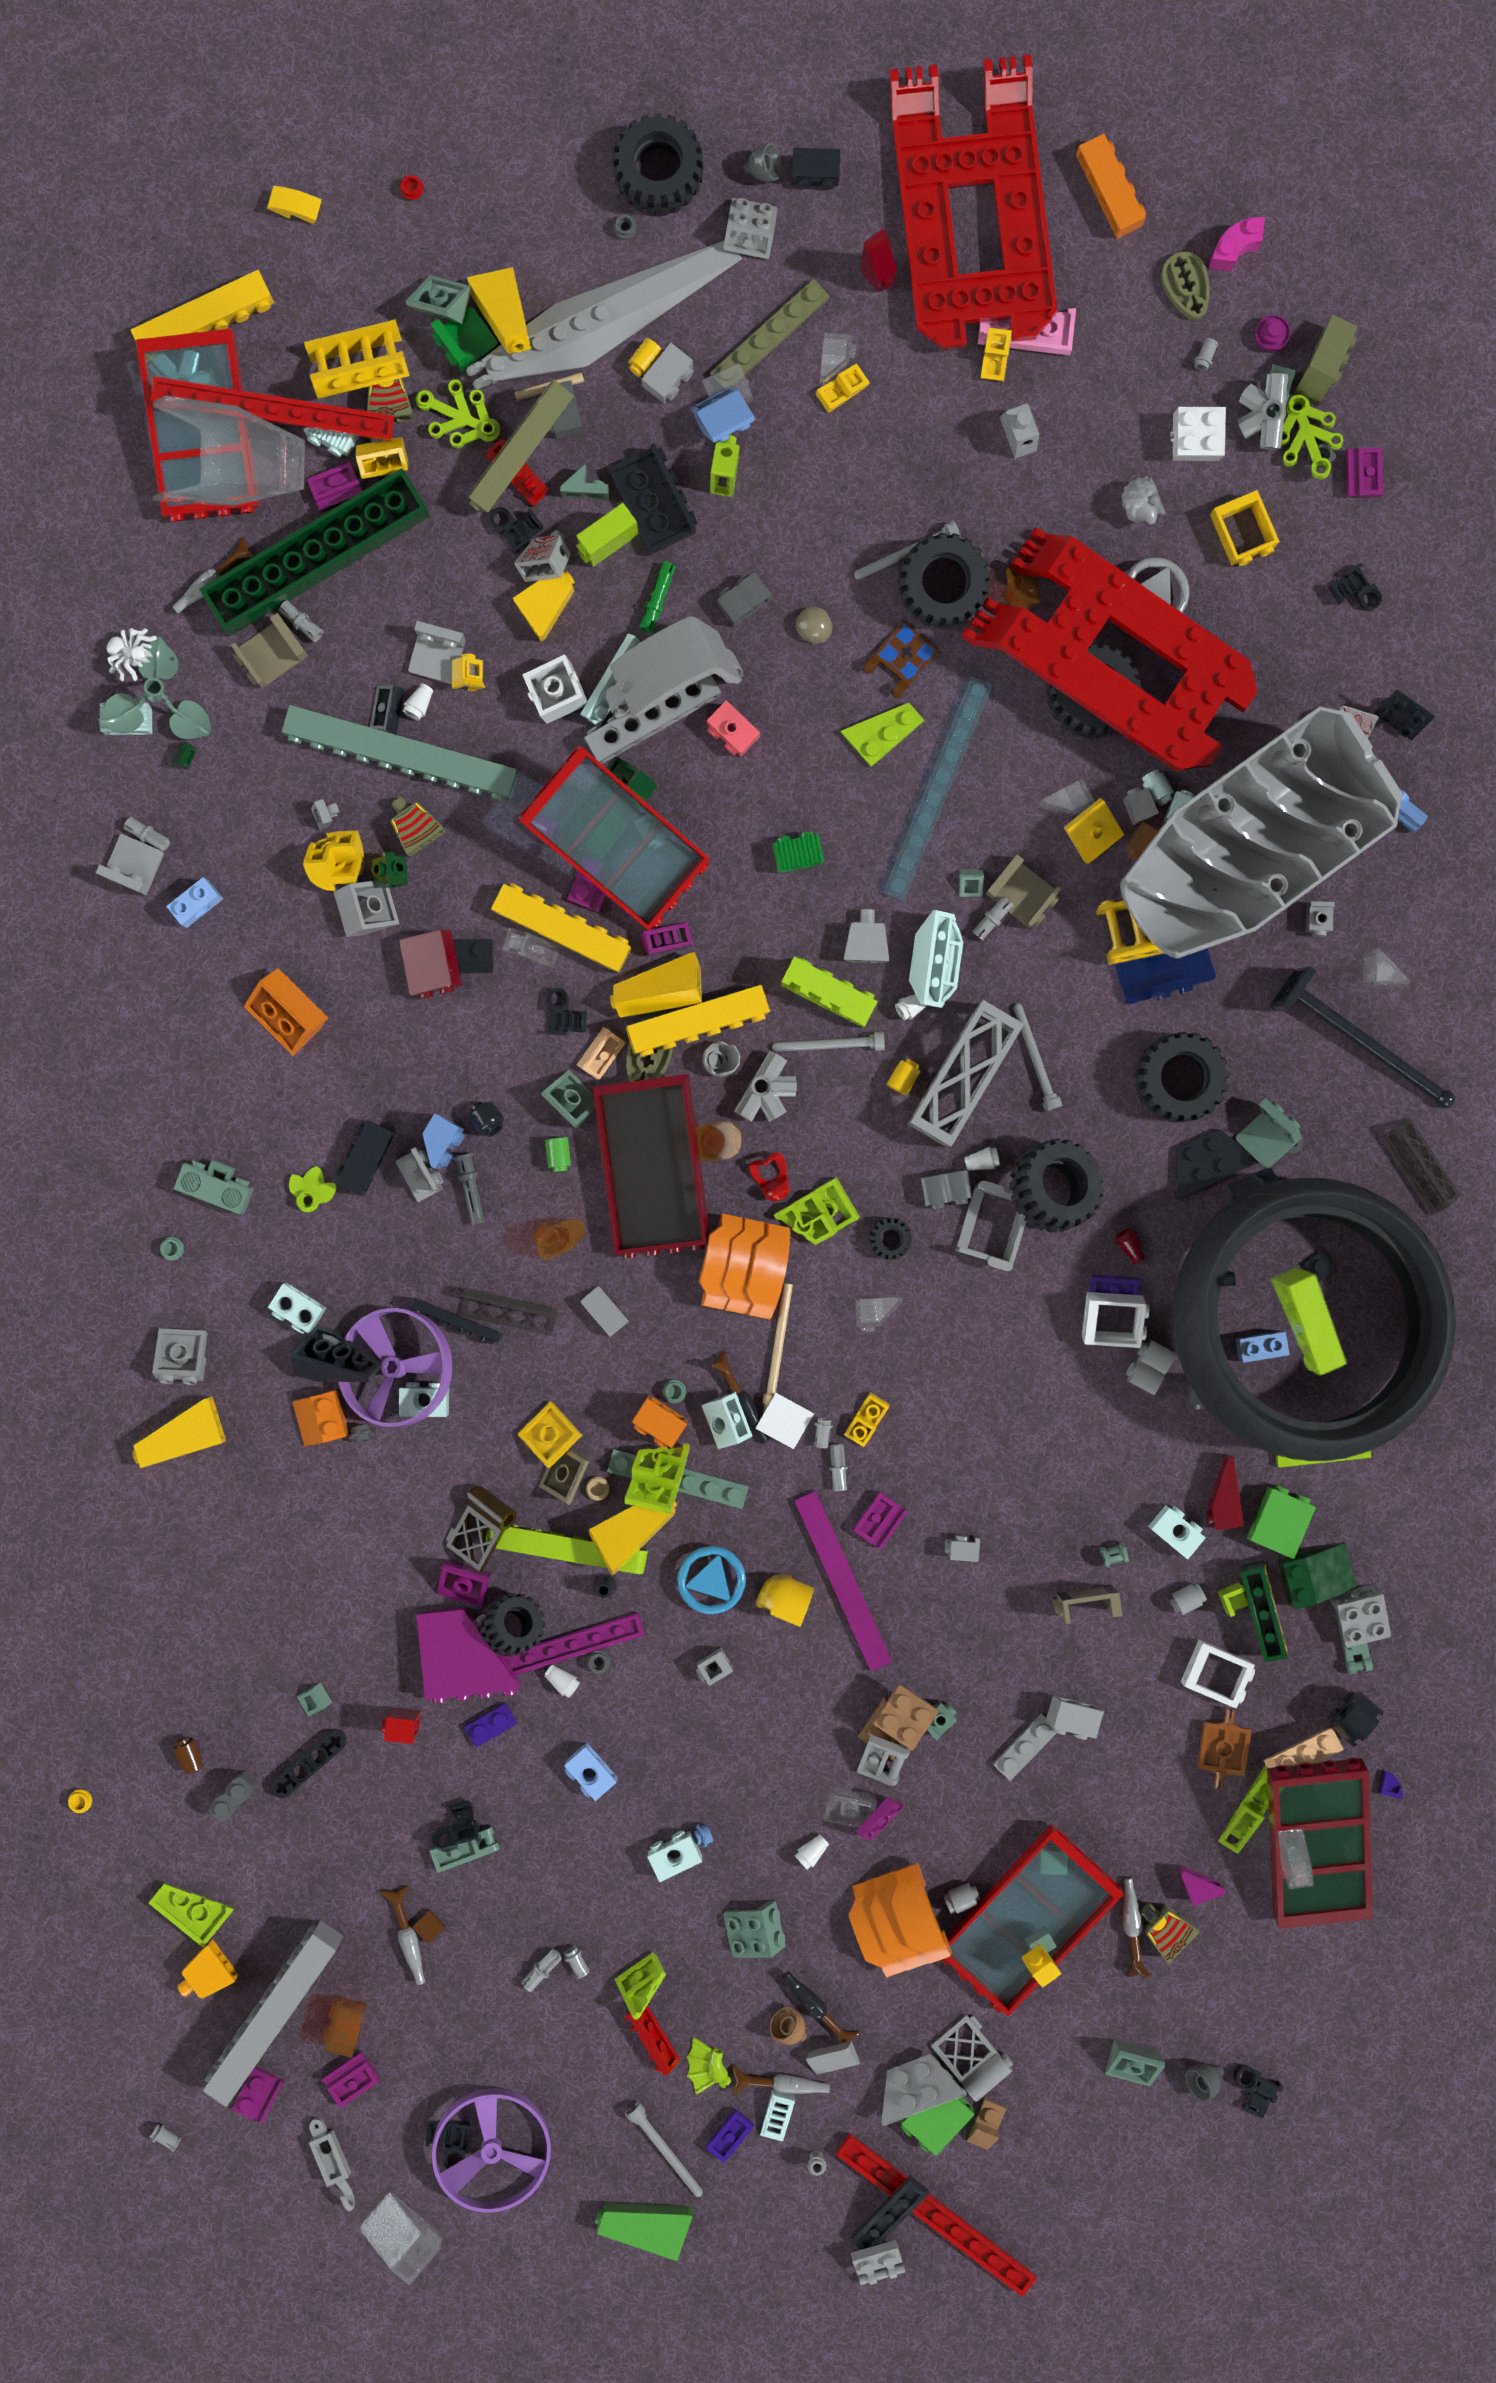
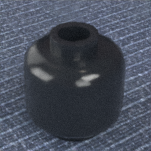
[469,1102,504,1137]

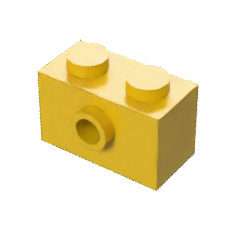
[356,437,408,479]

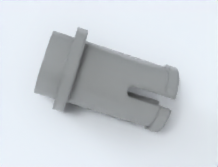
[1194,338,1218,372]
[813,1418,833,1448]
[564,1946,590,1979]
[149,2124,182,2152]
[808,2151,826,2176]

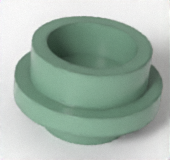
[160,1237,184,1260]
[663,1380,686,1403]

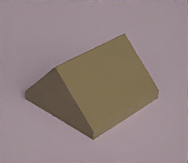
[539,1449,591,1505]

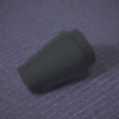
[593,1574,617,1598]

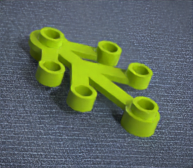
[415,380,500,449]
[1281,395,1343,480]

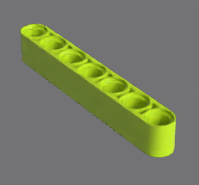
[486,1524,648,1574]

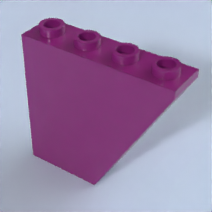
[416,1607,522,1703]

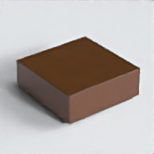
[412,1909,446,1944]

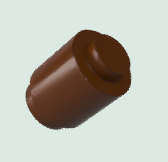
[172,1736,203,1774]

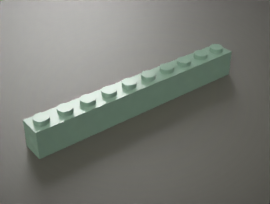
[282,705,518,802]

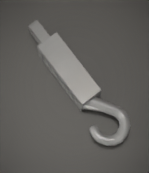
[309,2117,355,2211]

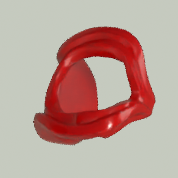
[749,1152,790,1202]

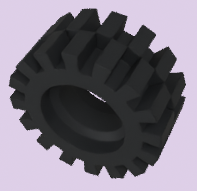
[869,1218,912,1260]

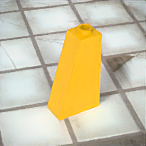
[467,267,531,354]
[610,952,702,1018]
[133,1396,226,1468]
[589,1502,677,1575]

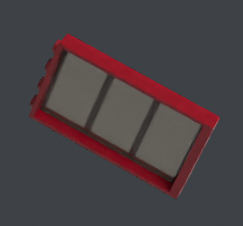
[593,1074,710,1259]

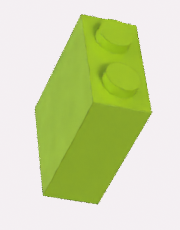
[576,503,639,567]

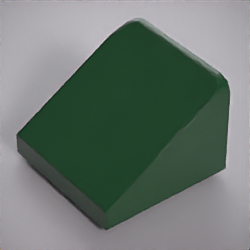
[172,742,197,769]

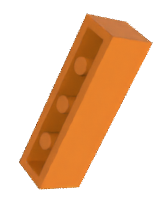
[1076,134,1146,238]

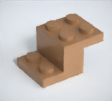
[858,1683,939,1761]

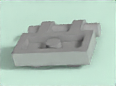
[851,2240,906,2285]

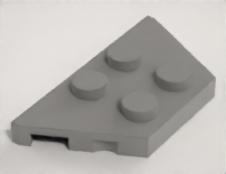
[881,2054,967,2126]

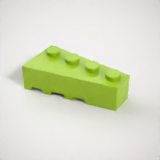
[781,956,878,1028]
[1270,1267,1346,1375]

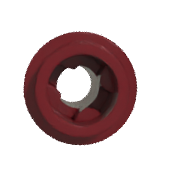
[1115,1228,1145,1264]

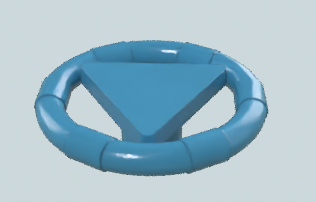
[677,1546,746,1615]

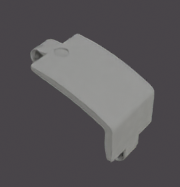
[605,617,743,718]

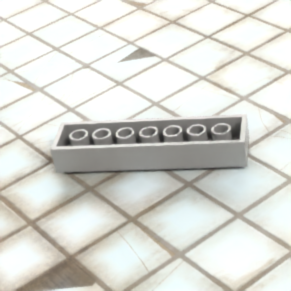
[203,1920,343,2107]

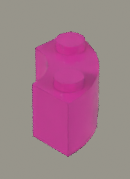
[1208,217,1265,272]

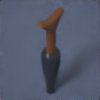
[710,1351,769,1444]
[783,1971,860,2044]

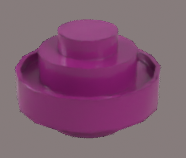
[1254,315,1290,352]

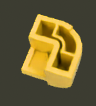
[303,830,364,891]
[756,1574,814,1627]

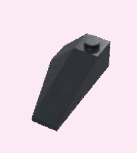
[290,1325,382,1382]

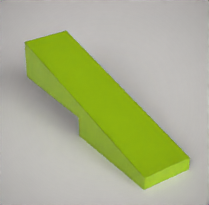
[1218,1764,1283,1854]

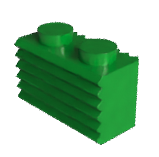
[772,832,824,873]

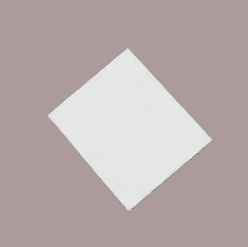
[755,1393,814,1449]

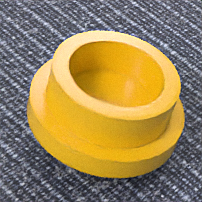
[68,1789,92,1813]

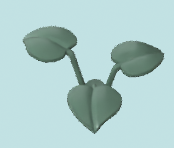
[99,637,211,740]

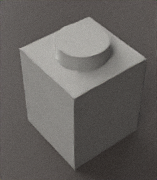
[1123,787,1159,826]

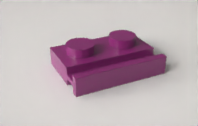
[1346,447,1383,498]
[307,462,362,513]
[567,856,616,913]
[853,1491,908,1550]
[856,1797,904,1841]
[321,2050,380,2108]
[232,2066,284,2125]

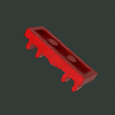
[485,439,550,507]
[624,2005,680,2076]

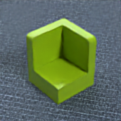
[1217,1582,1249,1617]

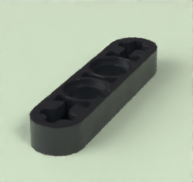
[271,1729,347,1798]

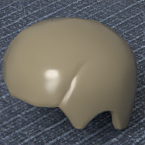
[795,606,833,644]

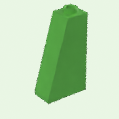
[595,2203,693,2261]

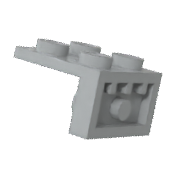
[723,198,778,259]
[408,621,466,684]
[96,834,164,895]
[395,1147,444,1202]
[1330,1584,1391,1648]

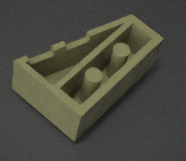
[1293,315,1358,406]

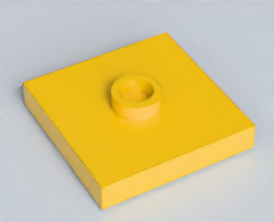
[1063,798,1124,864]
[517,1401,583,1468]

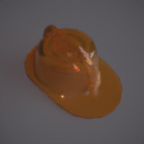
[1004,566,1042,610]
[688,1121,742,1161]
[532,1219,585,1260]

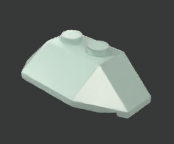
[909,910,963,1008]

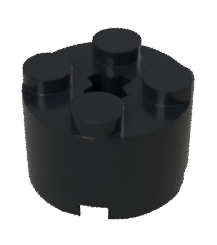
[1327,1690,1383,1747]

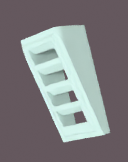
[760,2089,795,2141]

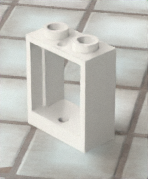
[1082,1292,1149,1348]
[1181,1639,1255,1709]

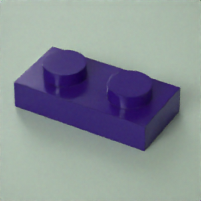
[1089,1275,1139,1295]
[464,1702,517,1748]
[706,2109,754,2163]

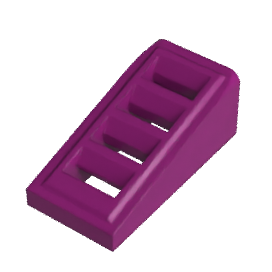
[640,922,693,956]

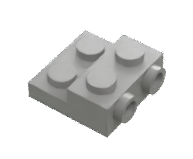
[152,1328,208,1385]

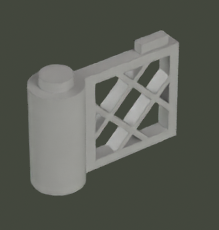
[931,2014,1013,2102]

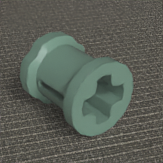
[1100,1542,1129,1568]

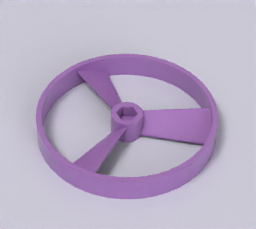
[339,1308,452,1427]
[432,2088,551,2212]

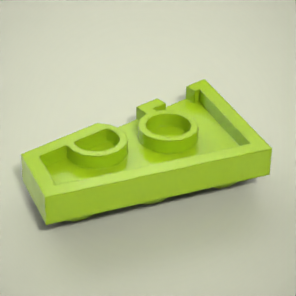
[840,703,924,767]
[149,1882,235,1947]

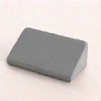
[580,1286,629,1337]
[806,2041,860,2075]

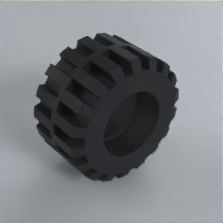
[480,1593,546,1657]

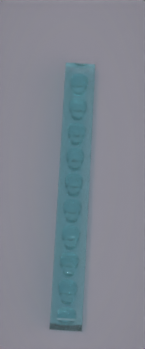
[883,676,993,902]

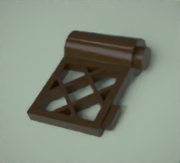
[446,1486,517,1571]

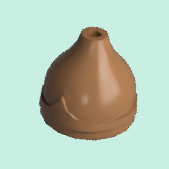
[769,2007,806,2045]

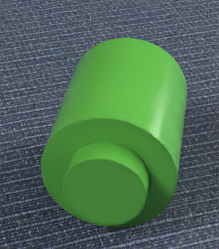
[545,1137,571,1172]

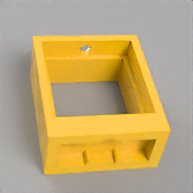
[1210,490,1279,566]

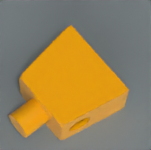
[178,1939,239,1999]

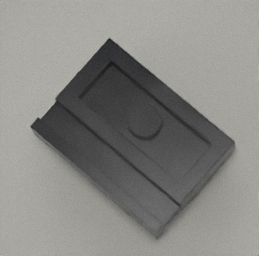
[453,939,493,974]

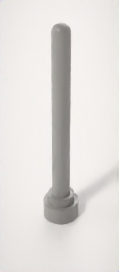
[854,520,961,579]
[1013,1003,1063,1112]
[772,1032,885,1052]
[625,2102,703,2197]

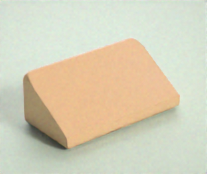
[577,1027,626,1080]

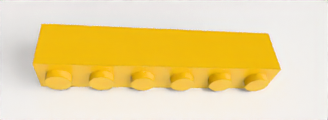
[131,270,274,363]
[491,883,631,973]
[626,985,770,1058]

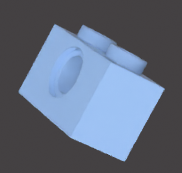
[166,877,223,928]
[1235,1331,1290,1363]
[564,1742,618,1801]

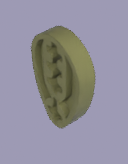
[1161,252,1210,321]
[626,1042,673,1095]

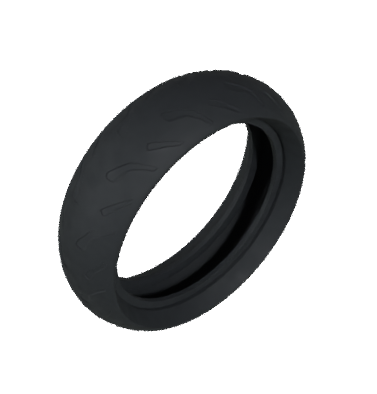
[1173,1178,1456,1461]

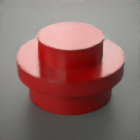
[400,175,424,200]

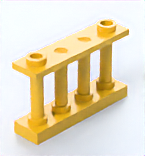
[304,319,409,399]
[1096,900,1165,965]

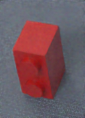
[381,1707,421,1744]

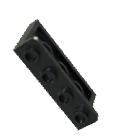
[608,443,698,555]

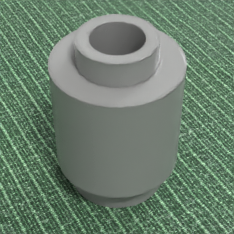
[1170,1584,1207,1615]
[944,1883,980,1914]

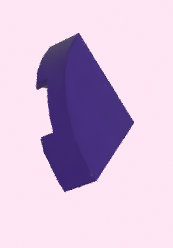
[1378,1770,1403,1799]

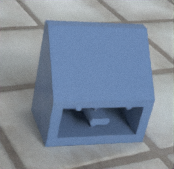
[691,386,755,442]
[423,1113,465,1169]

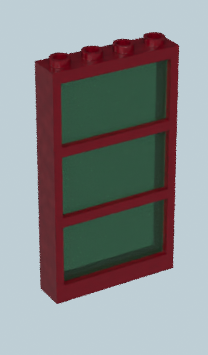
[1267,1757,1372,1929]

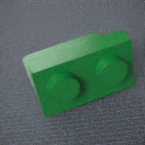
[431,307,498,372]

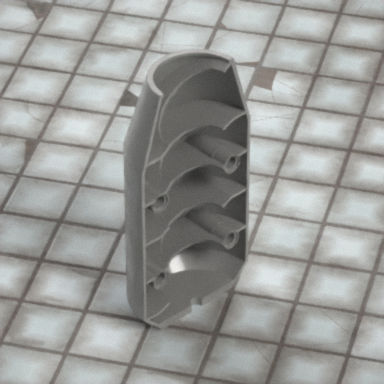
[1120,707,1402,958]

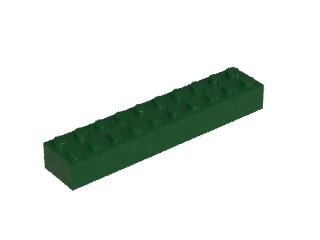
[199,468,430,637]

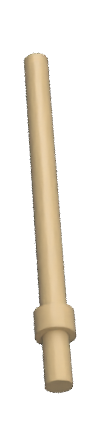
[762,1283,793,1414]

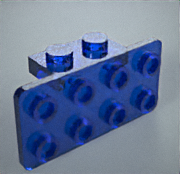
[1114,948,1216,1004]

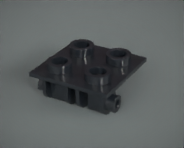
[1374,689,1435,741]

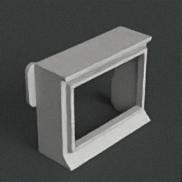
[955,1181,1026,1271]

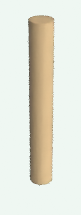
[514,372,584,402]

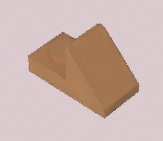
[966,2097,1006,2150]

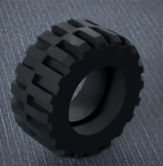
[613,113,703,216]
[897,532,991,628]
[1047,643,1141,739]
[1135,1032,1230,1122]
[1009,1139,1104,1233]

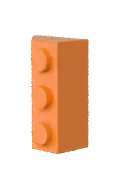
[244,968,328,1056]

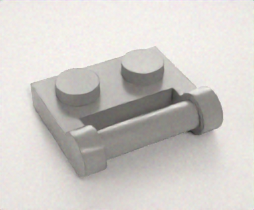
[857,1735,910,1786]

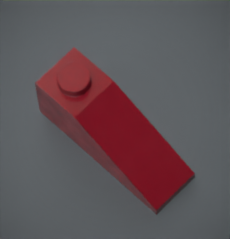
[860,228,897,292]
[1206,1454,1244,1531]

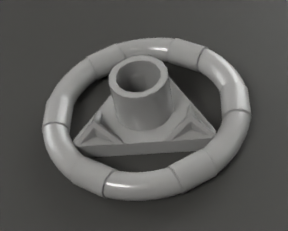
[1127,558,1189,613]

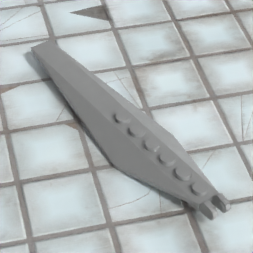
[466,240,742,389]

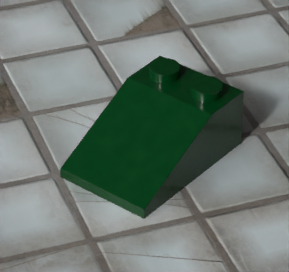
[1277,1543,1357,1610]

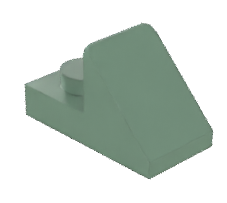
[560,465,609,500]

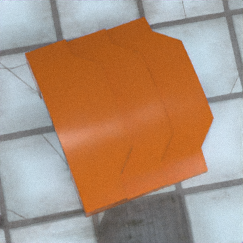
[699,1213,790,1319]
[849,1862,952,1978]

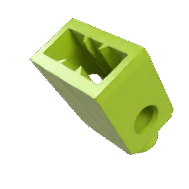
[710,435,740,497]

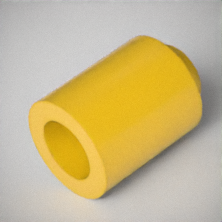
[628,338,663,377]
[886,1058,920,1096]

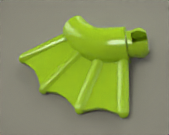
[686,2037,731,2094]

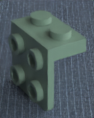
[1236,1098,1302,1168]
[723,1901,786,1958]

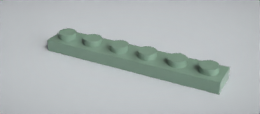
[607,1449,749,1509]

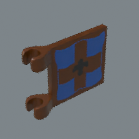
[863,621,939,699]

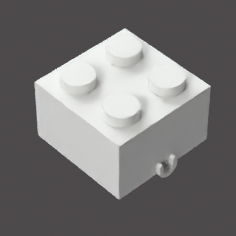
[1170,407,1226,461]
[523,655,588,724]

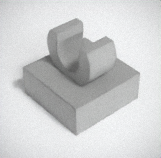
[311,799,340,830]

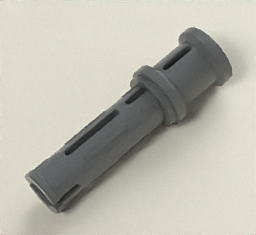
[453,1153,486,1225]

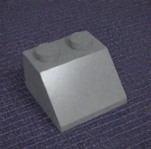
[334,881,399,937]

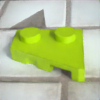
[615,1952,666,2020]

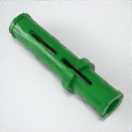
[639,561,676,633]

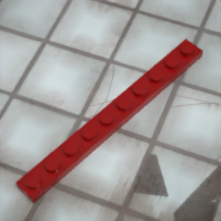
[150,376,394,442]
[836,2133,1037,2297]

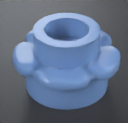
[693,1824,713,1847]

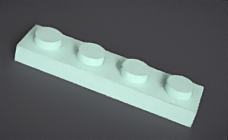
[581,633,641,727]

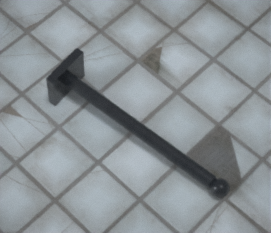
[1269,966,1455,1109]

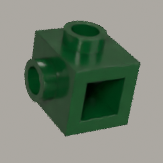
[372,852,408,888]

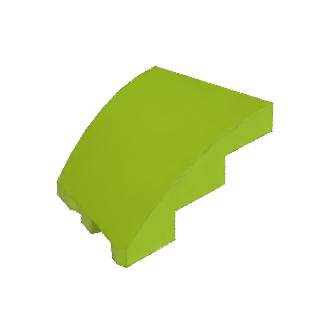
[774,1177,860,1245]
[625,1443,690,1514]

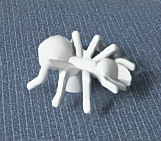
[106,628,157,681]

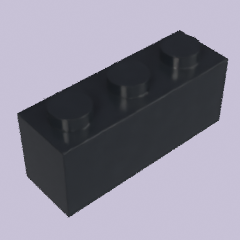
[336,1120,395,1196]

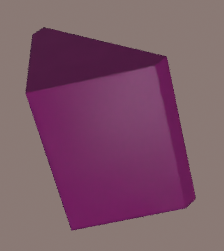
[437,1559,492,1607]

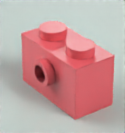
[707,701,760,757]

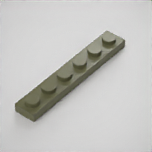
[710,279,830,390]

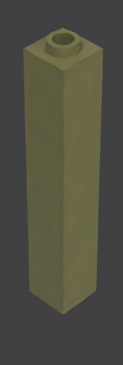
[467,379,574,512]

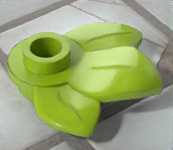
[289,1166,336,1212]

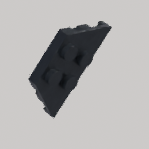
[1175,1129,1259,1200]

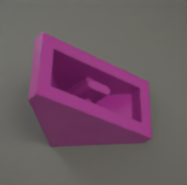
[1178,1865,1226,1906]

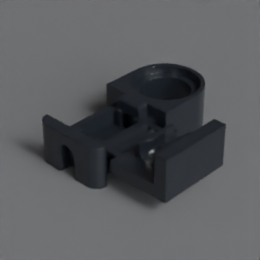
[490,507,544,554]
[1328,563,1382,611]
[546,988,587,1036]
[432,1800,482,1852]
[1234,2065,1283,2119]
[425,2120,470,2169]

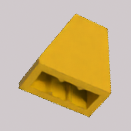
[513,571,575,642]

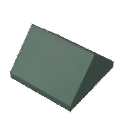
[406,275,471,324]
[541,1070,595,1128]
[1105,2039,1165,2086]

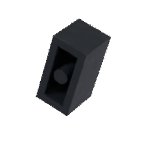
[792,148,840,190]

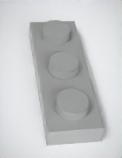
[993,1713,1056,1781]

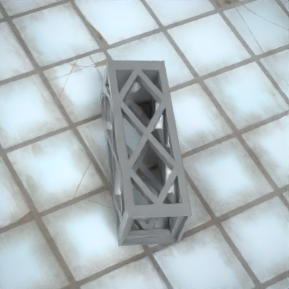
[907,1000,1024,1148]

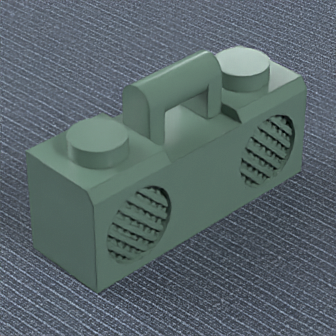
[174,1160,254,1214]

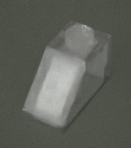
[819,332,856,387]
[1038,778,1095,818]
[502,928,561,968]
[854,1296,902,1332]
[1278,1828,1314,1889]

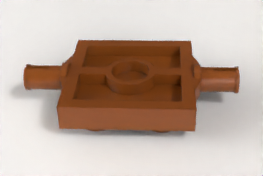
[1196,1708,1252,1789]

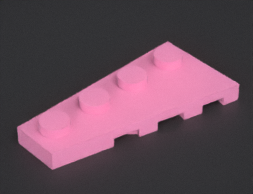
[978,308,1076,355]

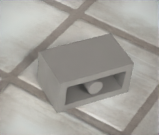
[641,343,694,404]
[1045,1695,1104,1740]

